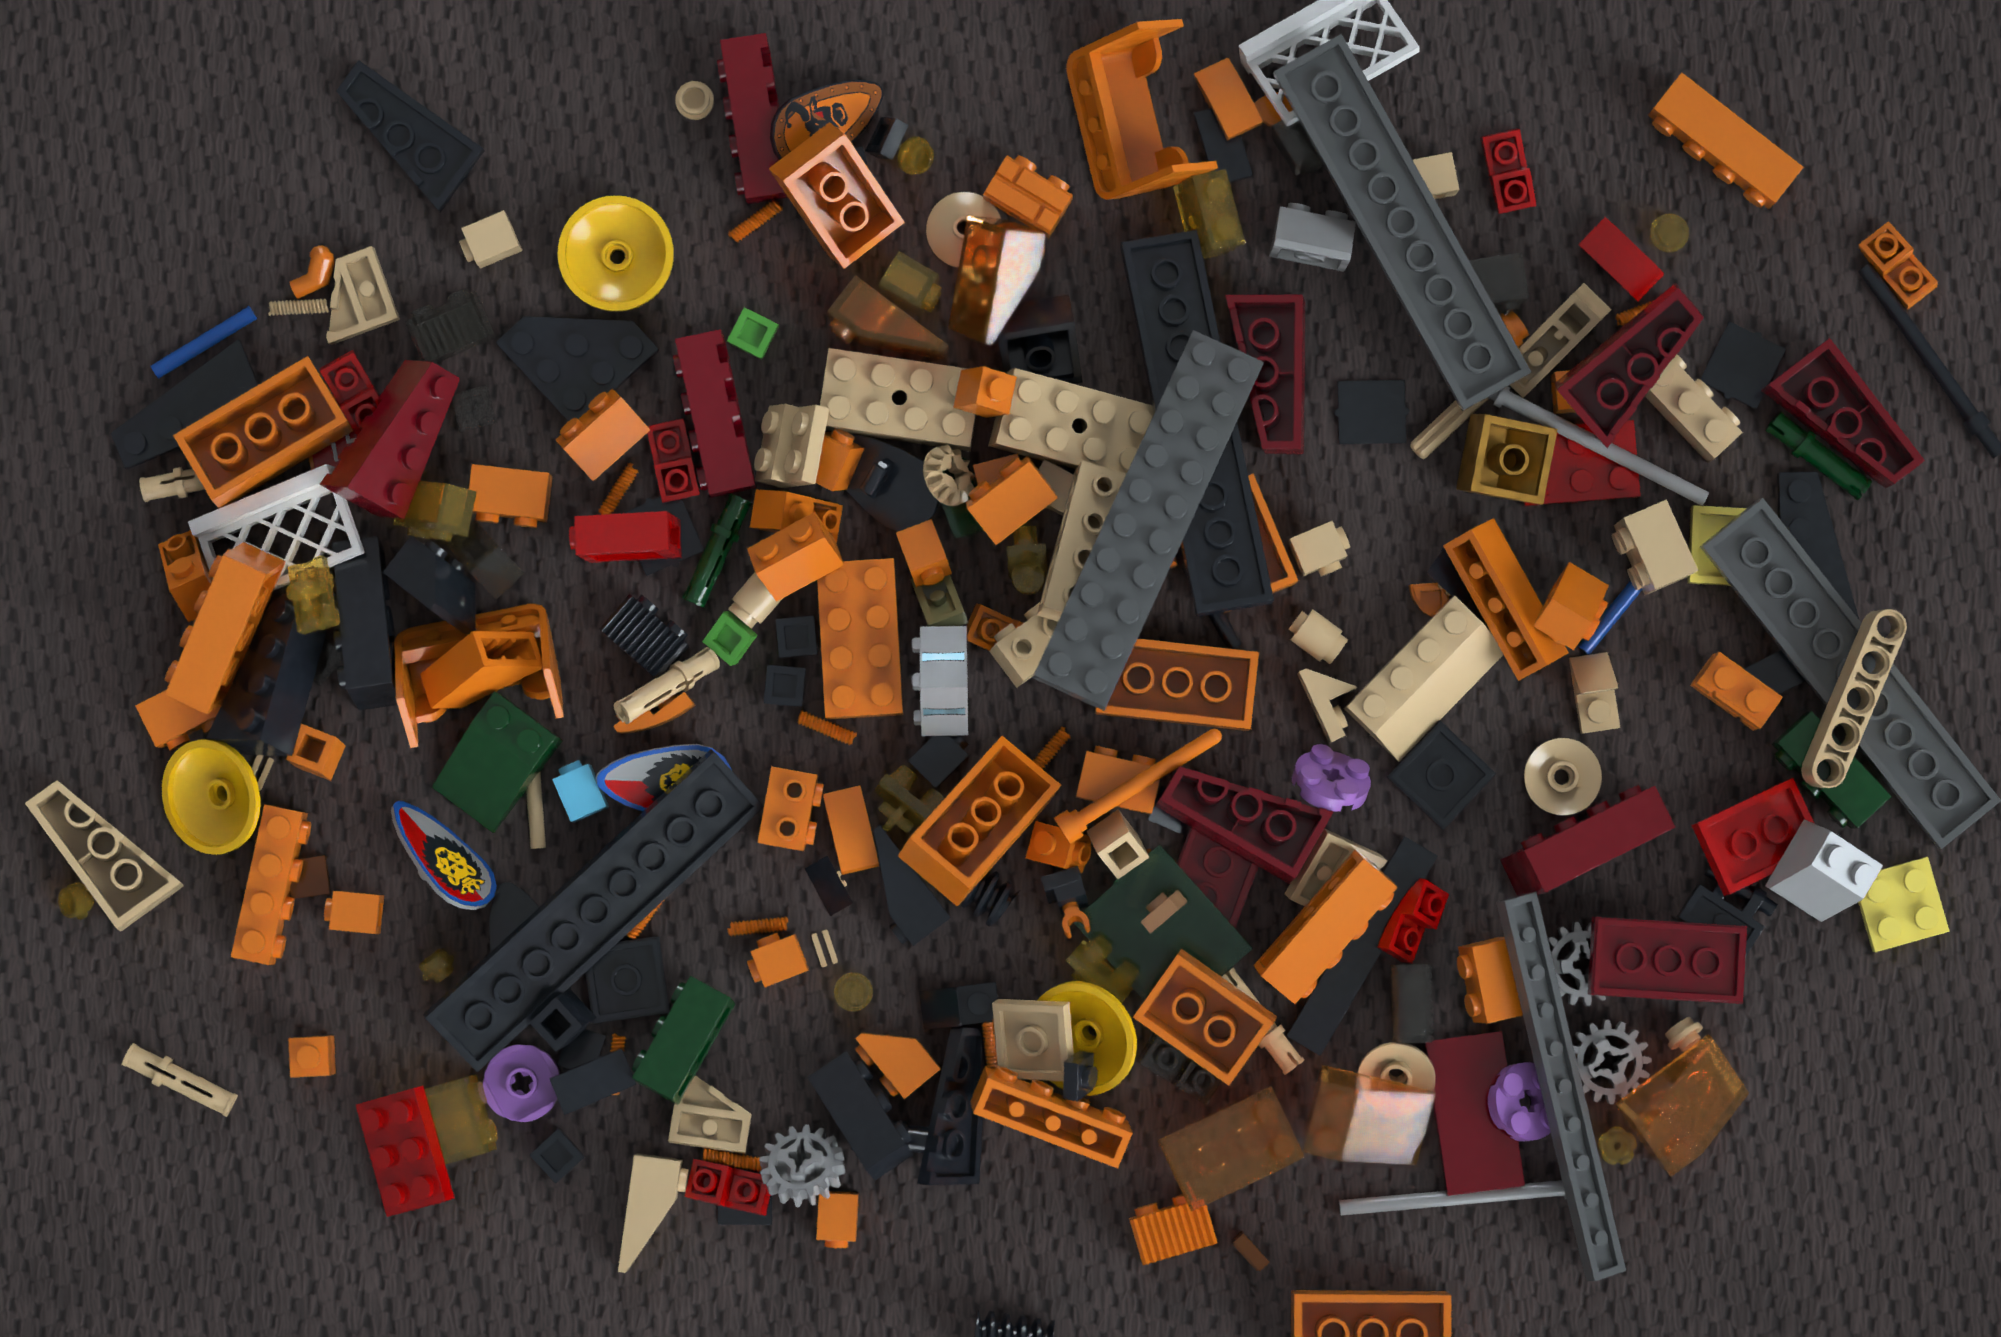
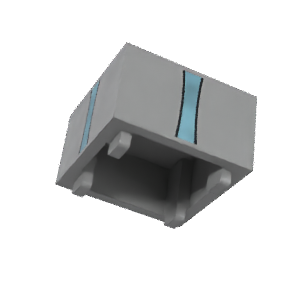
[912,626,968,736]

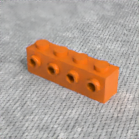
[1648,73,1804,209]
[1443,518,1569,681]
[231,804,312,965]
[1253,849,1398,1004]
[970,1066,1133,1168]

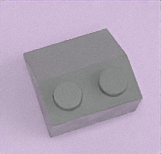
[1269,203,1356,272]
[1765,819,1883,922]

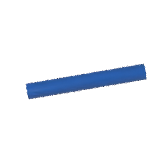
[151,306,257,379]
[1577,580,1642,655]

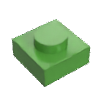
[727,307,779,360]
[702,610,758,666]

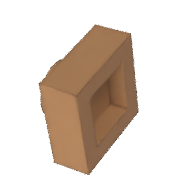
[1141,890,1188,934]

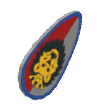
[596,744,732,811]
[391,801,497,910]

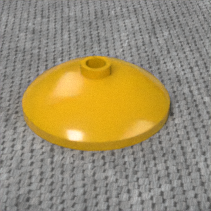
[558,195,674,312]
[162,739,260,855]
[1037,981,1137,1096]

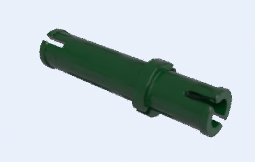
[1765,411,1872,500]
[682,493,752,608]

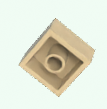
[1612,499,1698,595]

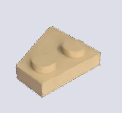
[326,246,400,345]
[1285,828,1387,906]
[668,1076,752,1154]

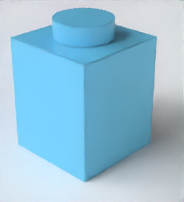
[552,760,609,823]

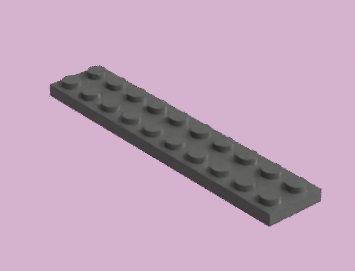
[1273,34,1531,411]
[1033,330,1264,711]
[1700,498,2001,849]

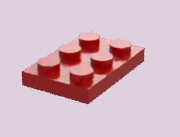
[1524,420,1641,506]
[1691,778,1815,896]
[356,1085,455,1217]

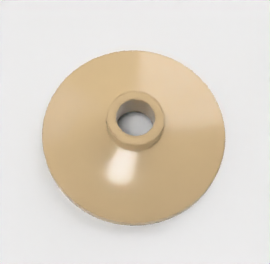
[926,192,1003,268]
[1524,738,1602,815]
[1357,1042,1435,1114]

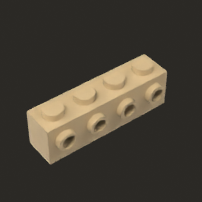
[1645,355,1743,463]
[1037,461,1126,621]
[989,603,1058,688]

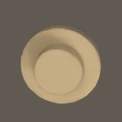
[675,81,714,120]
[1665,1017,1703,1052]

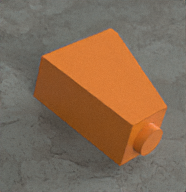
[420,631,543,709]

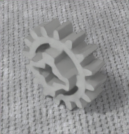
[1547,922,1606,1006]
[1573,1019,1652,1104]
[759,1124,845,1207]

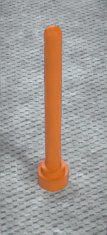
[1054,729,1222,844]

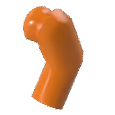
[289,245,335,299]

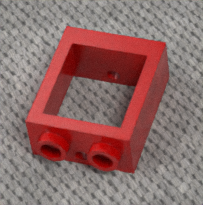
[569,511,682,563]

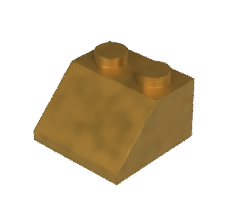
[1456,414,1558,505]

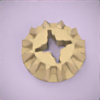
[923,444,975,506]

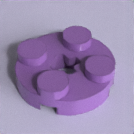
[1292,744,1371,812]
[483,1044,560,1122]
[1488,1062,1551,1141]

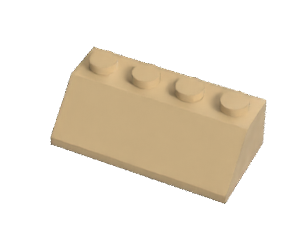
[1343,596,1503,762]

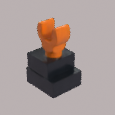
[1041,866,1091,939]

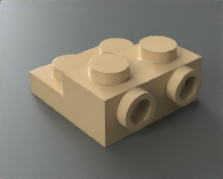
[754,404,830,488]

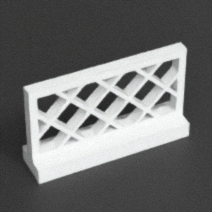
[1239,0,1420,127]
[188,464,365,590]

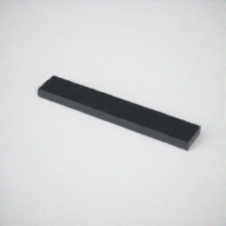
[1286,836,1438,1056]

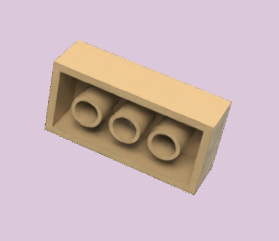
[820,348,976,451]
[988,368,1154,474]

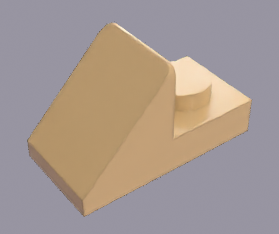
[1569,652,1620,734]
[1297,669,1357,743]

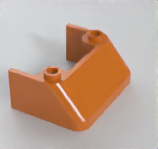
[1066,19,1218,200]
[394,604,564,748]

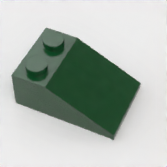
[432,691,563,833]

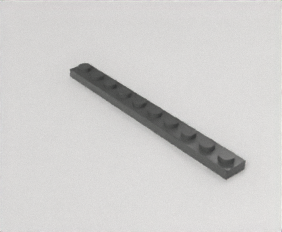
[1496,892,1626,1282]

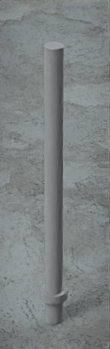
[1487,386,1709,506]
[1339,1180,1566,1216]

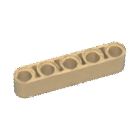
[1801,609,1907,788]

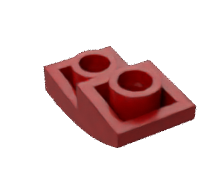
[1480,129,1537,214]
[1578,217,1664,302]
[319,350,380,436]
[647,418,700,503]
[1377,878,1449,964]
[684,1159,771,1216]

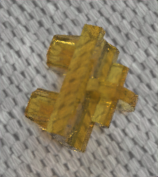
[1007,526,1047,595]
[286,555,340,635]
[873,765,945,834]
[1066,935,1139,1003]

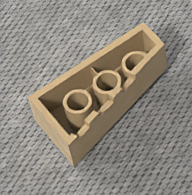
[25,780,184,932]

